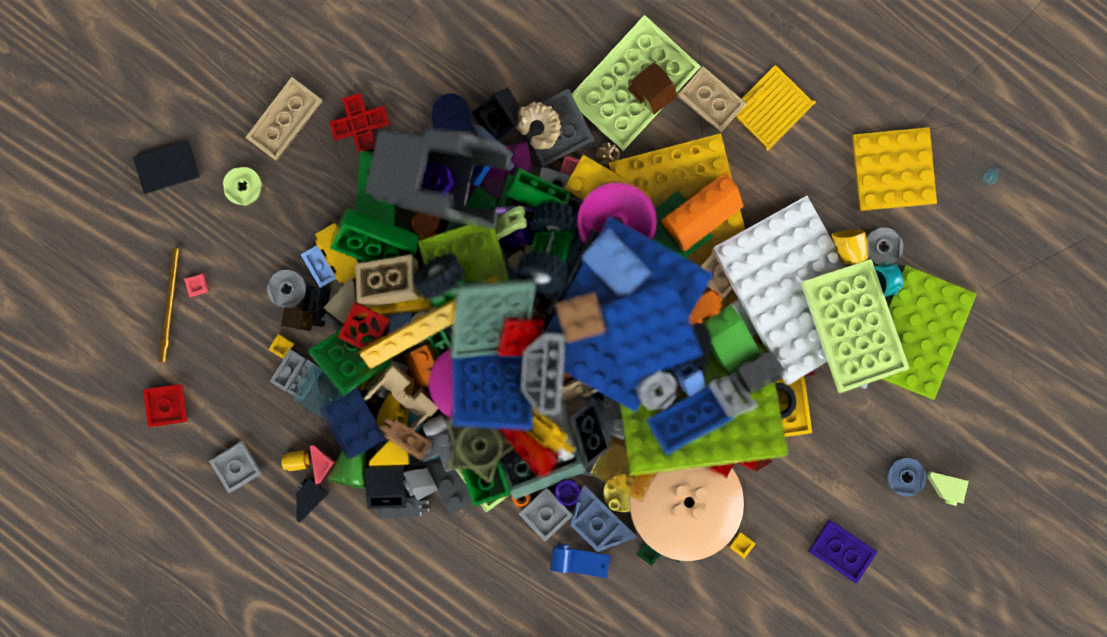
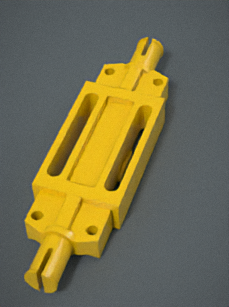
[522,405,575,455]

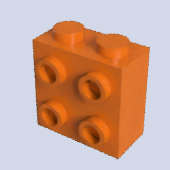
[689,288,723,327]

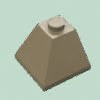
[324,279,357,323]

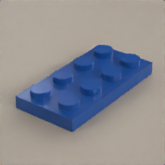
[646,387,735,455]

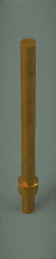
[158,248,180,363]

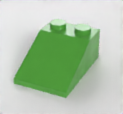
[702,304,761,376]

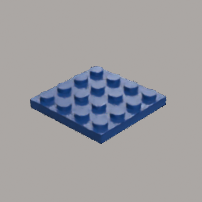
[599,280,702,382]
[452,354,533,430]

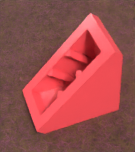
[310,444,337,484]

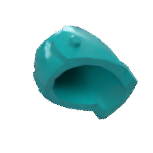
[874,262,904,297]

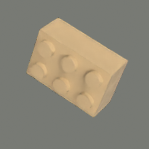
[356,255,421,307]

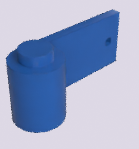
[550,543,611,578]

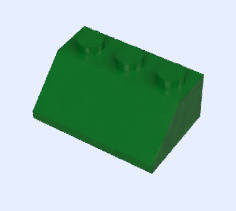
[461,443,511,507]

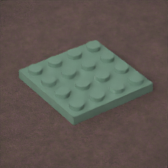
[450,279,536,358]

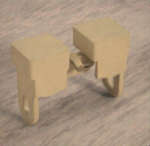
[363,362,438,431]

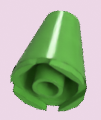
[329,450,367,489]

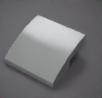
[270,349,324,402]

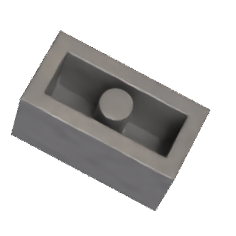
[738,351,785,395]

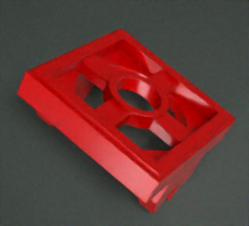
[338,302,390,349]

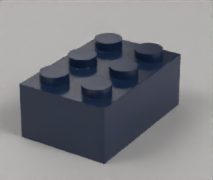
[319,388,385,460]

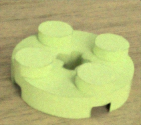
[223,167,263,206]

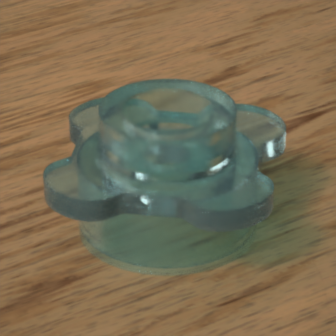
[982,168,1000,187]

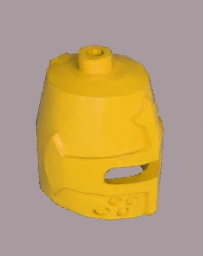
[832,230,868,265]

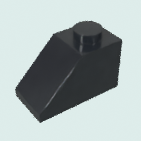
[296,478,329,523]

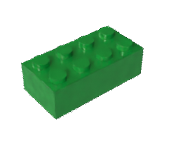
[355,151,397,226]
[330,208,419,262]

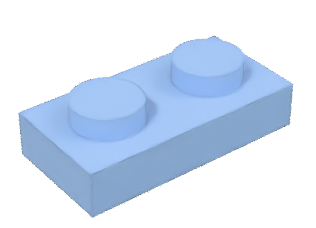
[301,245,336,288]

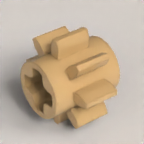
[596,143,620,167]

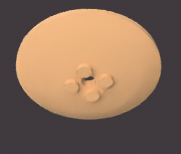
[630,466,744,561]

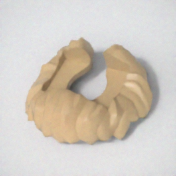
[516,102,561,150]

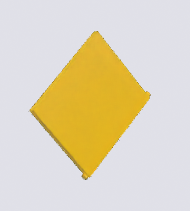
[736,65,816,151]

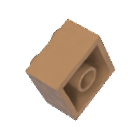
[556,293,607,343]

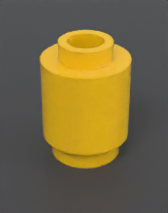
[281,450,311,471]

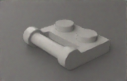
[709,372,758,418]

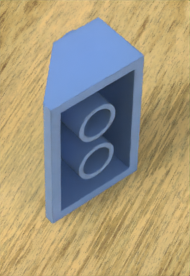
[581,229,651,299]

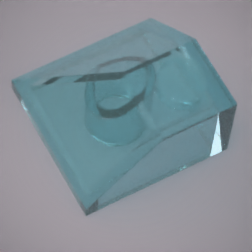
[293,365,342,419]

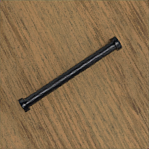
[544,228,600,316]

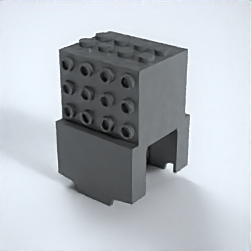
[365,129,511,229]

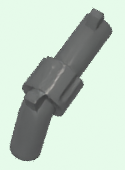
[321,313,344,331]

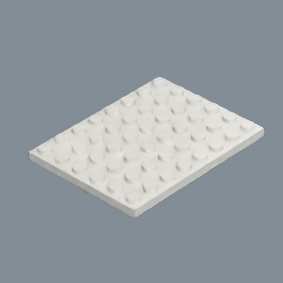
[711,196,847,385]

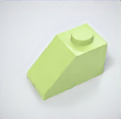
[926,471,969,506]

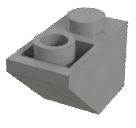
[403,468,438,500]

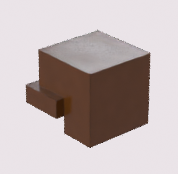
[628,62,678,115]

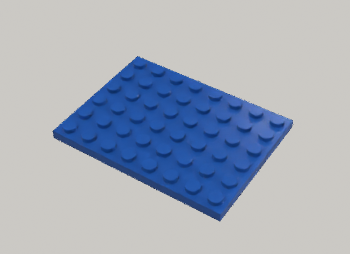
[545,216,713,412]

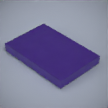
[808,519,877,584]

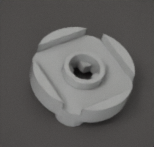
[866,227,903,265]
[267,270,307,308]
[636,371,677,410]

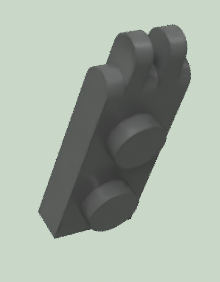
[378,497,430,519]

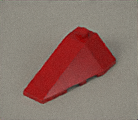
[498,428,558,477]

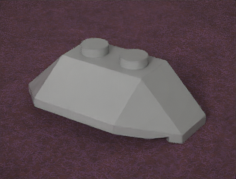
[521,333,565,415]

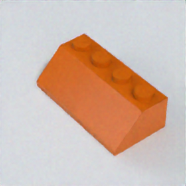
[660,172,743,252]

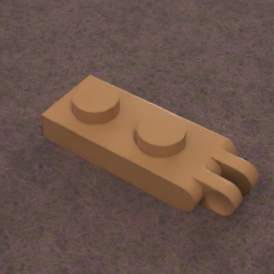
[379,418,432,460]

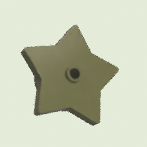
[446,422,513,483]

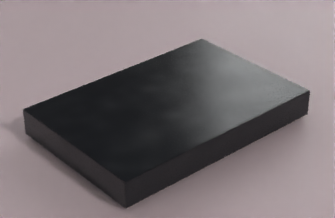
[133,141,200,194]

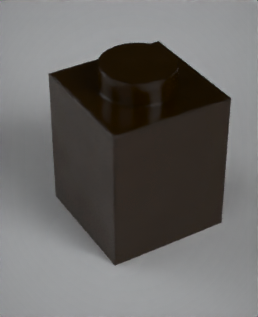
[281,307,314,331]

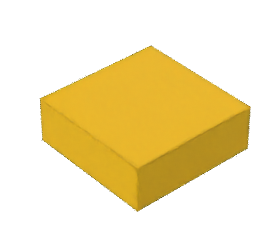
[268,333,295,359]
[728,532,756,559]

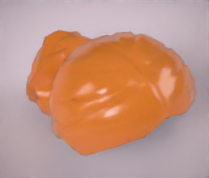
[412,212,441,241]

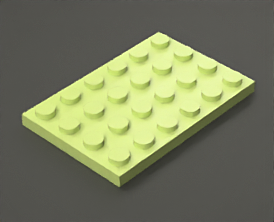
[572,15,701,151]
[800,259,910,393]

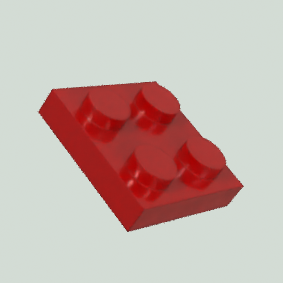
[497,318,544,356]
[143,384,188,427]

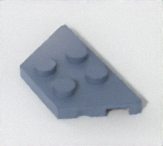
[570,485,637,552]

